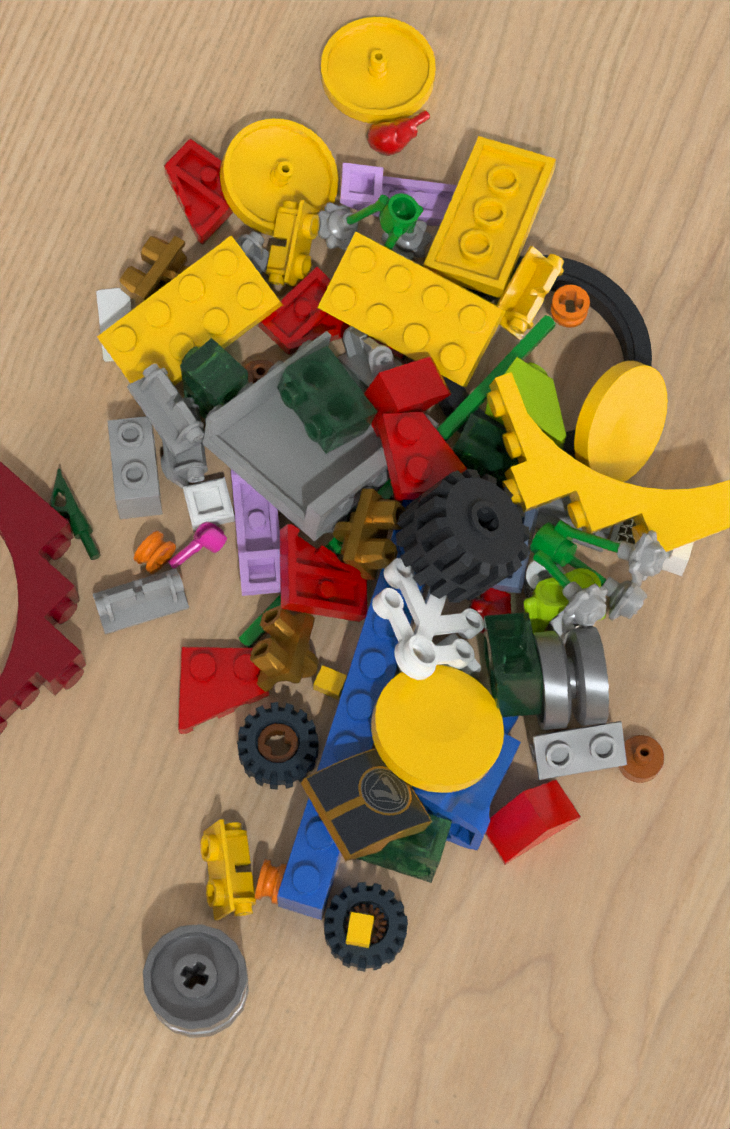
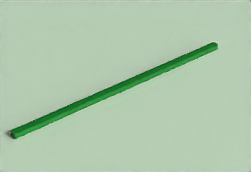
[239,315,556,648]

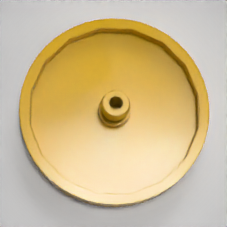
[321,17,436,124]
[220,118,339,236]
[574,361,668,482]
[371,665,504,793]

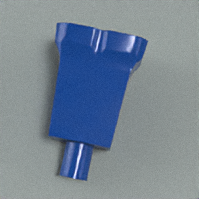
[411,703,521,850]

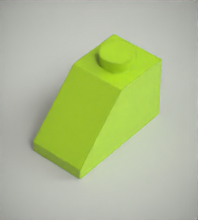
[485,357,566,449]

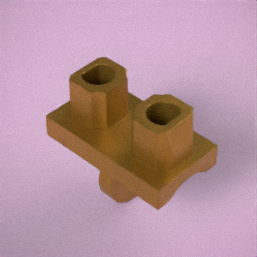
[119,235,188,307]
[333,489,406,580]
[250,605,319,692]

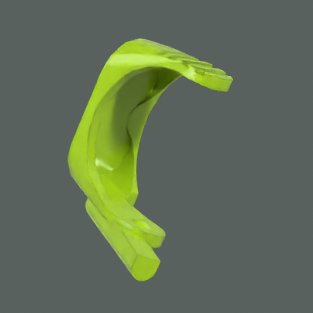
[524,568,607,640]

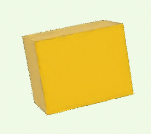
[313,665,347,700]
[346,912,374,948]

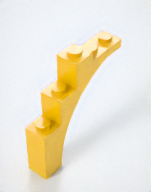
[487,372,730,552]

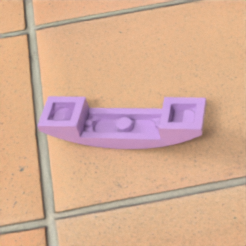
[340,162,457,226]
[231,469,281,596]

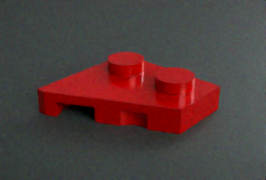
[164,138,233,245]
[258,267,350,355]
[377,412,467,501]
[280,524,368,622]
[178,647,269,734]

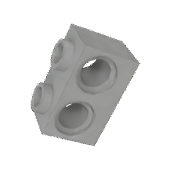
[108,416,163,519]

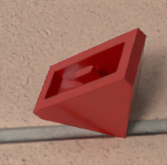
[359,356,451,438]
[485,780,581,865]

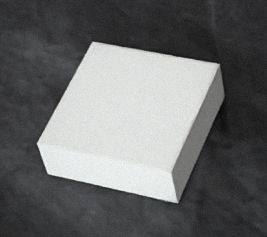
[183,477,235,531]

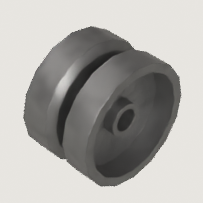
[529,627,609,730]
[143,924,249,1038]

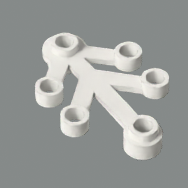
[372,558,484,680]

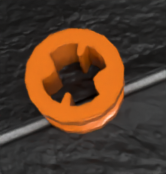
[550,285,590,328]
[134,531,176,574]
[255,859,287,905]

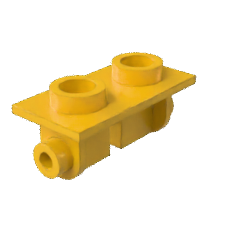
[266,200,320,287]
[496,246,564,340]
[200,819,256,921]

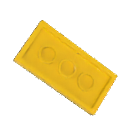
[423,136,556,298]
[317,231,506,387]
[97,236,283,386]

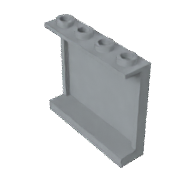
[203,331,438,541]

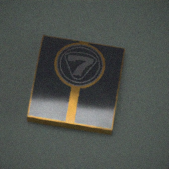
[301,748,432,861]

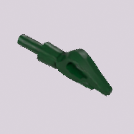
[49,469,101,560]

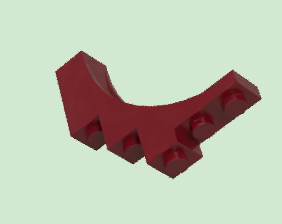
[0,461,86,735]

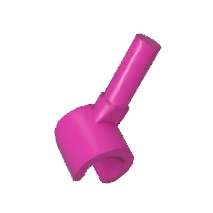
[168,522,227,569]

